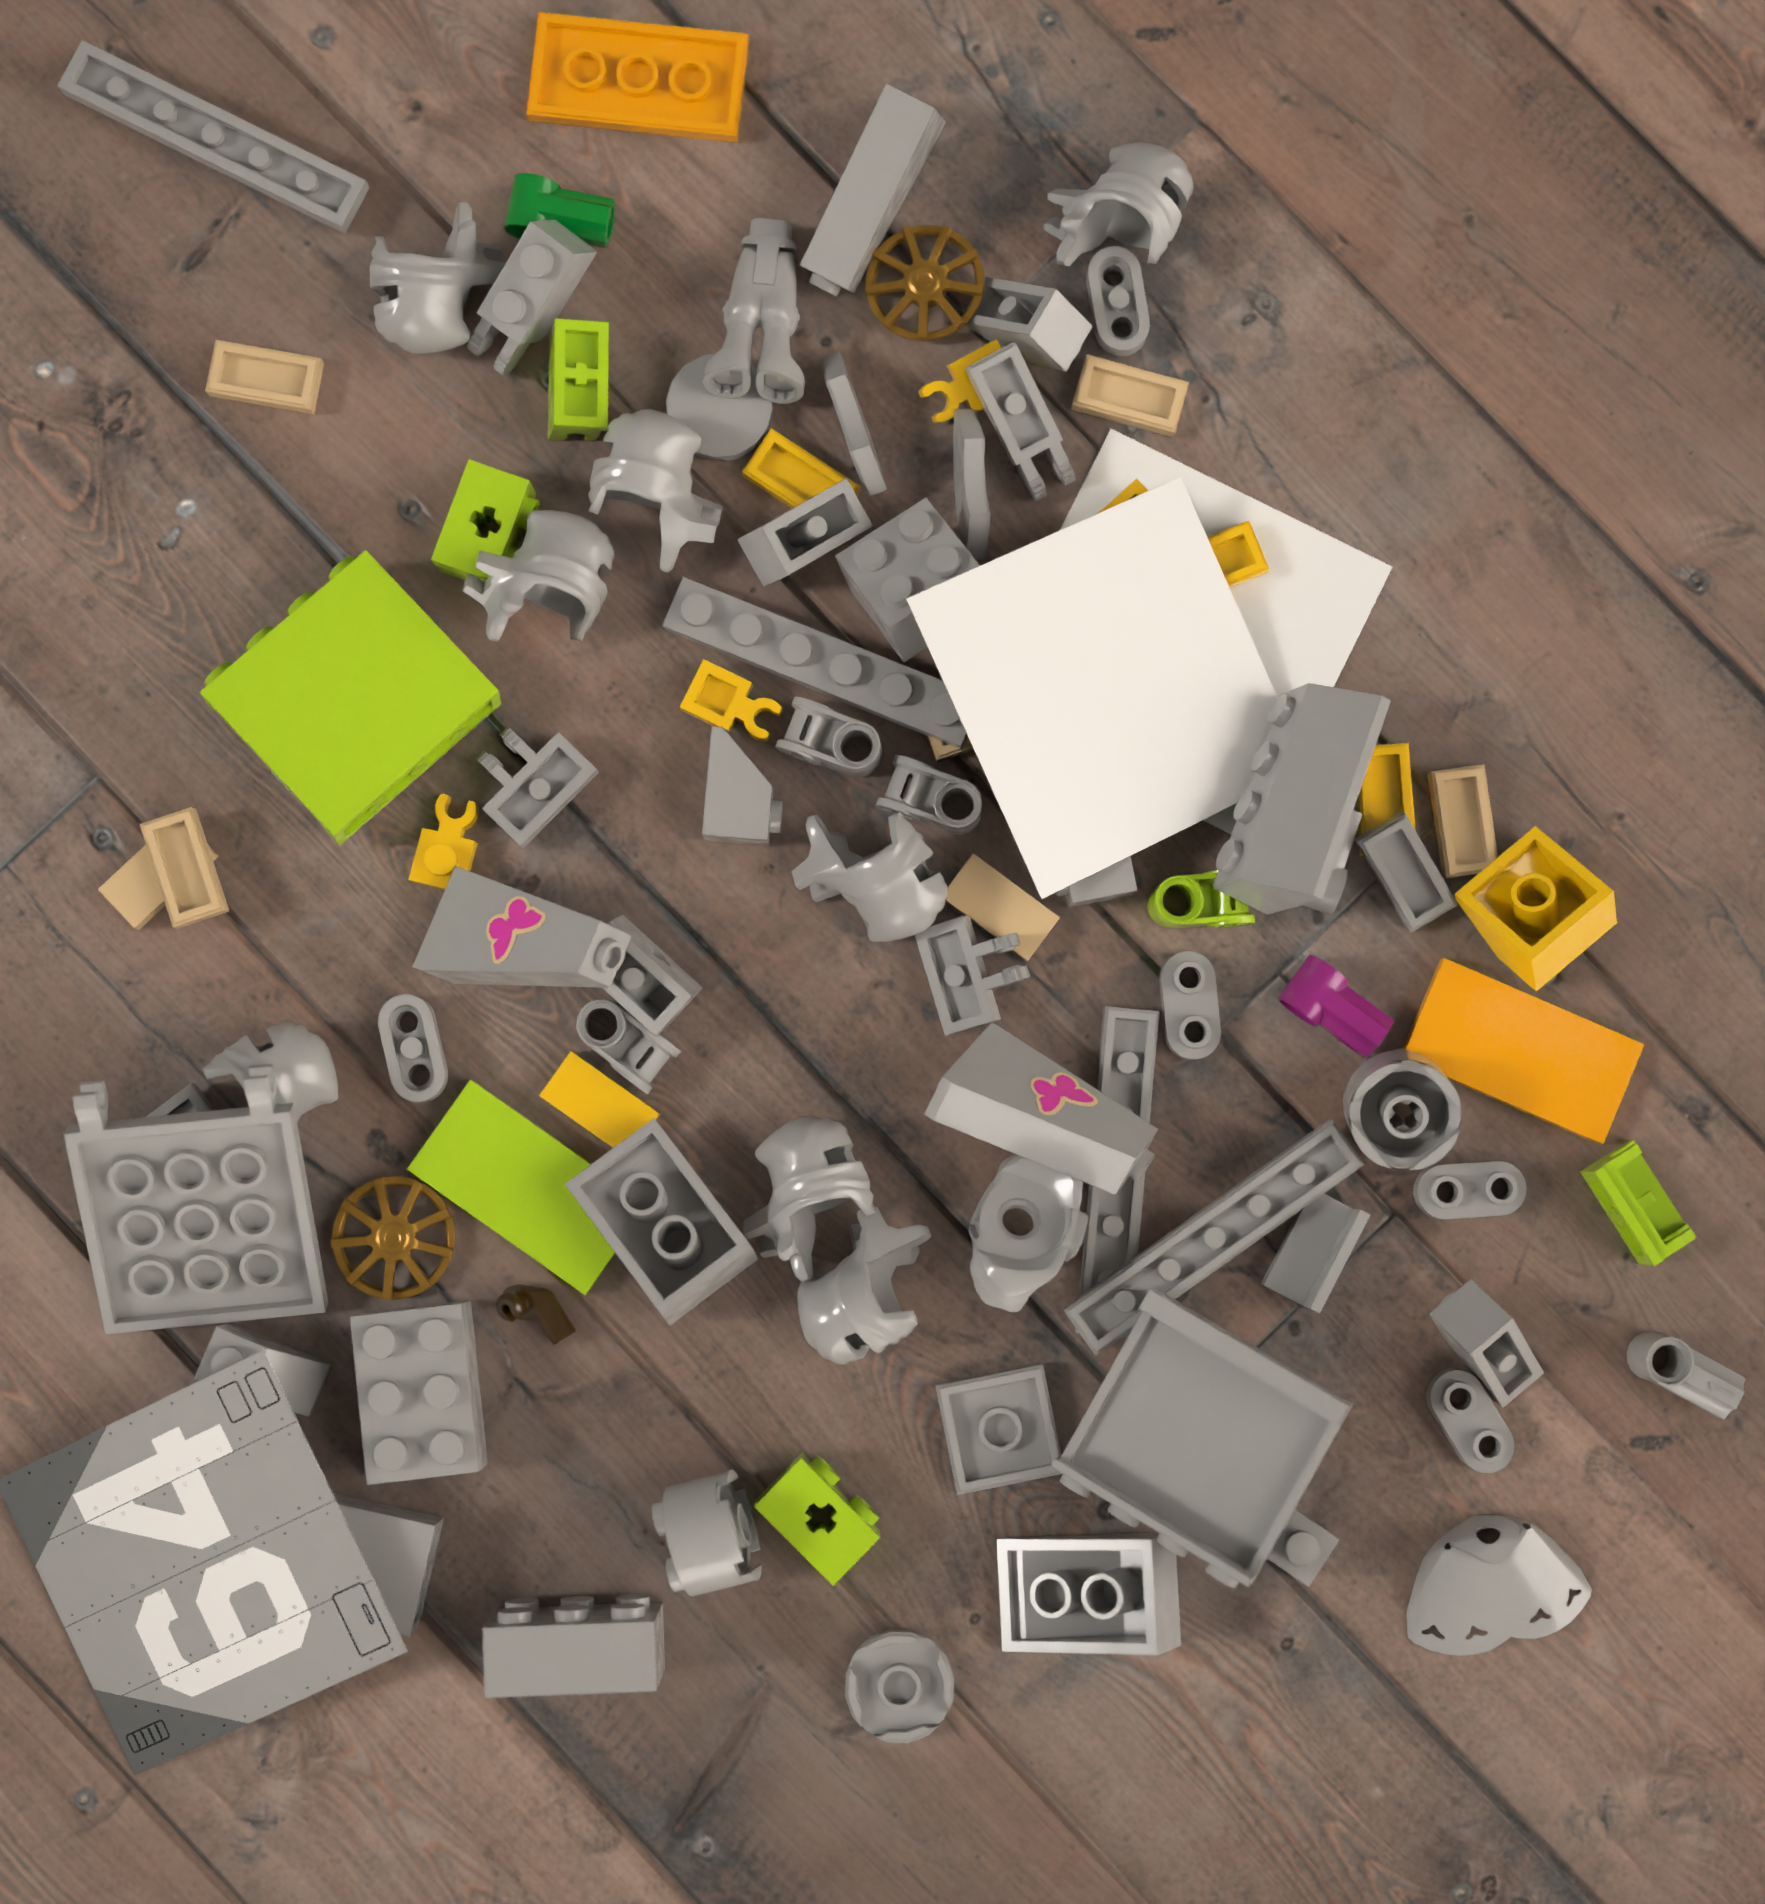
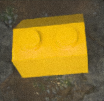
[1454,826,1617,991]

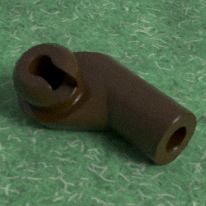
[496,1284,576,1345]

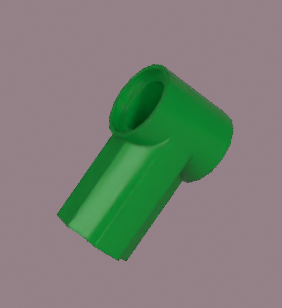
[503,173,616,248]

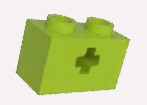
[431,459,540,582]
[754,1452,880,1586]

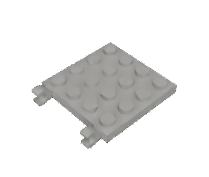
[64,1064,329,1334]

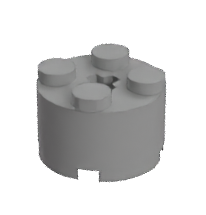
[1343,1048,1461,1170]
[652,1470,762,1597]

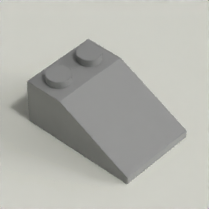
[565,1118,758,1326]
[997,1533,1181,1655]

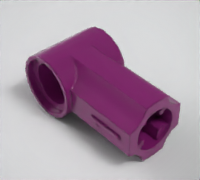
[1277,955,1394,1058]

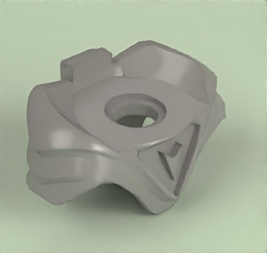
[968,1154,1089,1312]

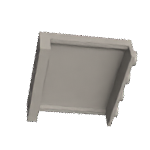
[1051,1289,1353,1588]

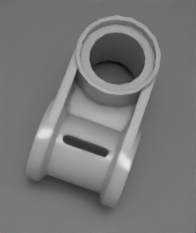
[775,697,883,778]
[875,755,982,835]
[576,1000,682,1094]

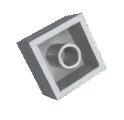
[835,498,980,662]

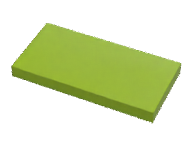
[407,1079,616,1295]

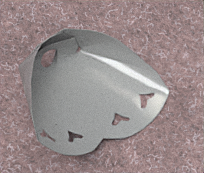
[1406,1515,1592,1656]

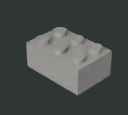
[350,1300,488,1485]
[483,1594,665,1698]

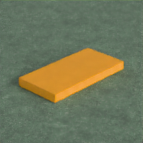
[526,12,749,143]
[1403,958,1645,1144]

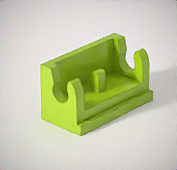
[548,318,609,441]
[1580,1140,1696,1266]

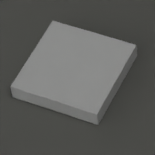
[935,1363,1063,1495]

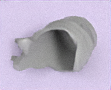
[1043,142,1193,266]
[369,202,506,354]
[588,409,723,573]
[463,510,615,642]
[791,812,948,942]
[202,1021,339,1122]
[743,1116,876,1283]
[797,1207,931,1365]

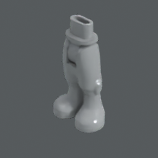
[702,218,805,404]

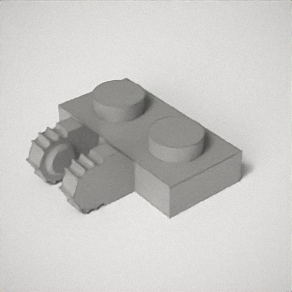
[476,727,599,848]
[915,915,1030,1036]

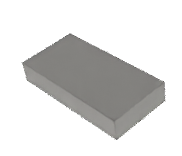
[1355,811,1458,933]

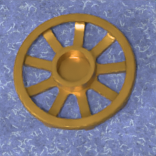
[865,225,985,341]
[331,1176,456,1300]

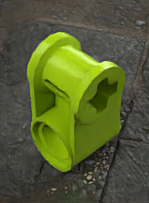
[1147,870,1255,929]

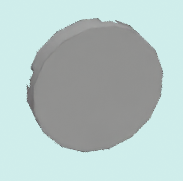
[666,354,773,461]
[845,1628,954,1743]

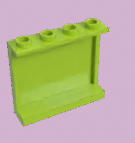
[199,550,501,846]

